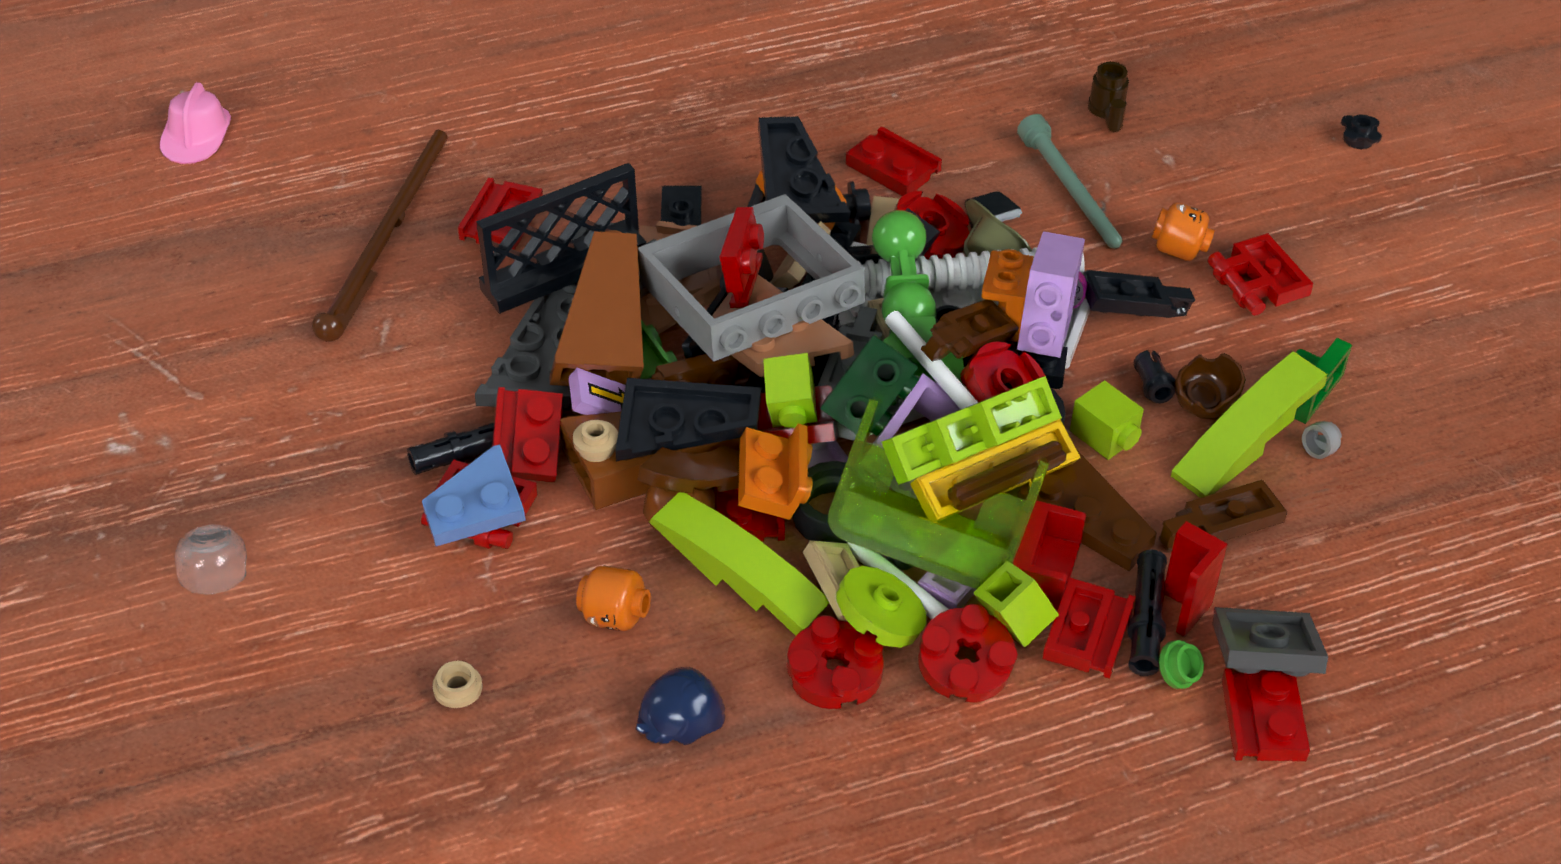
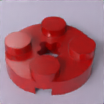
[894,191,971,260]
[960,341,1047,402]
[918,604,1017,702]
[787,616,884,709]

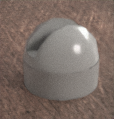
[1302,421,1342,459]

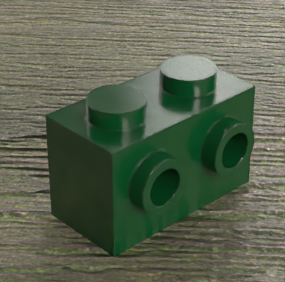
[820,333,919,440]

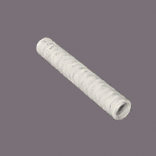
[858,247,1085,298]

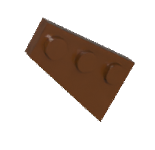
[1016,449,1157,571]

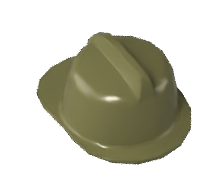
[964,199,1032,257]

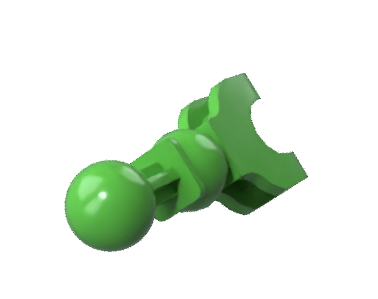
[872,210,965,406]

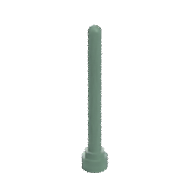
[1017,114,1122,249]

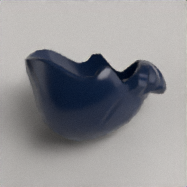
[636,667,726,745]

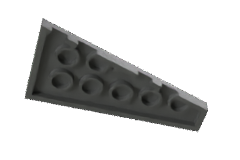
[475,222,614,409]

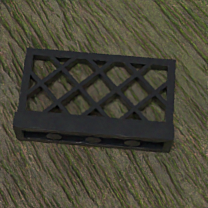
[476,163,646,314]

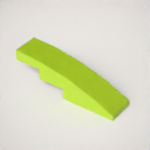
[1171,351,1328,498]
[881,376,1062,485]
[649,492,829,636]

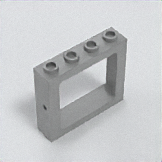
[638,194,865,361]

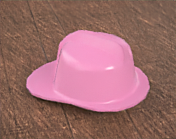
[160,83,231,164]

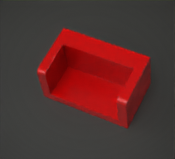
[1012,500,1086,610]

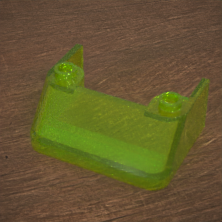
[828,396,1049,589]

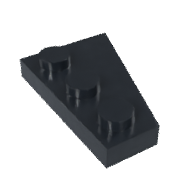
[758,116,851,223]
[615,378,761,462]

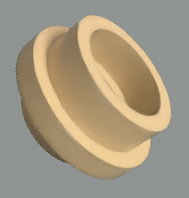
[573,420,618,462]
[432,661,482,708]

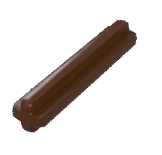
[948,440,1067,510]

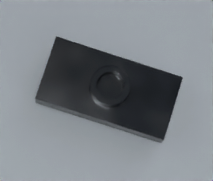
[661,186,702,226]

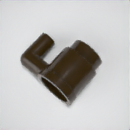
[1088,62,1129,132]

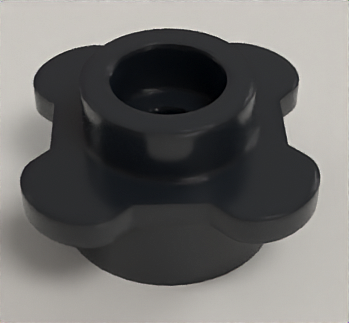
[1341,114,1382,149]
[842,181,871,225]

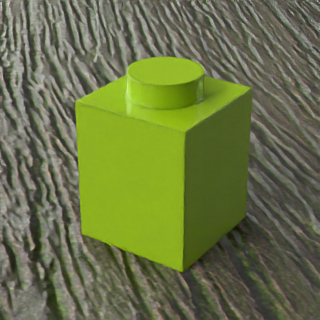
[763,353,817,428]
[1070,380,1144,460]
[973,560,1059,647]

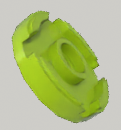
[836,566,927,648]

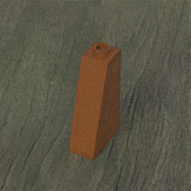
[549,230,644,386]
[560,411,740,510]

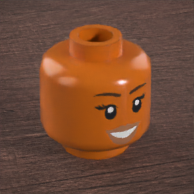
[1151,202,1215,261]
[576,565,651,631]

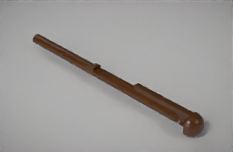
[312,130,448,342]

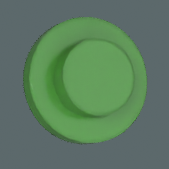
[1159,640,1204,689]

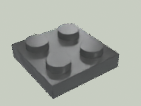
[1212,607,1328,677]

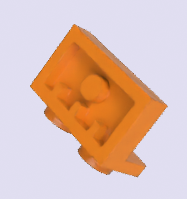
[981,249,1034,342]
[738,423,813,520]

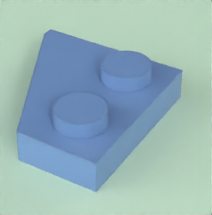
[422,444,526,546]

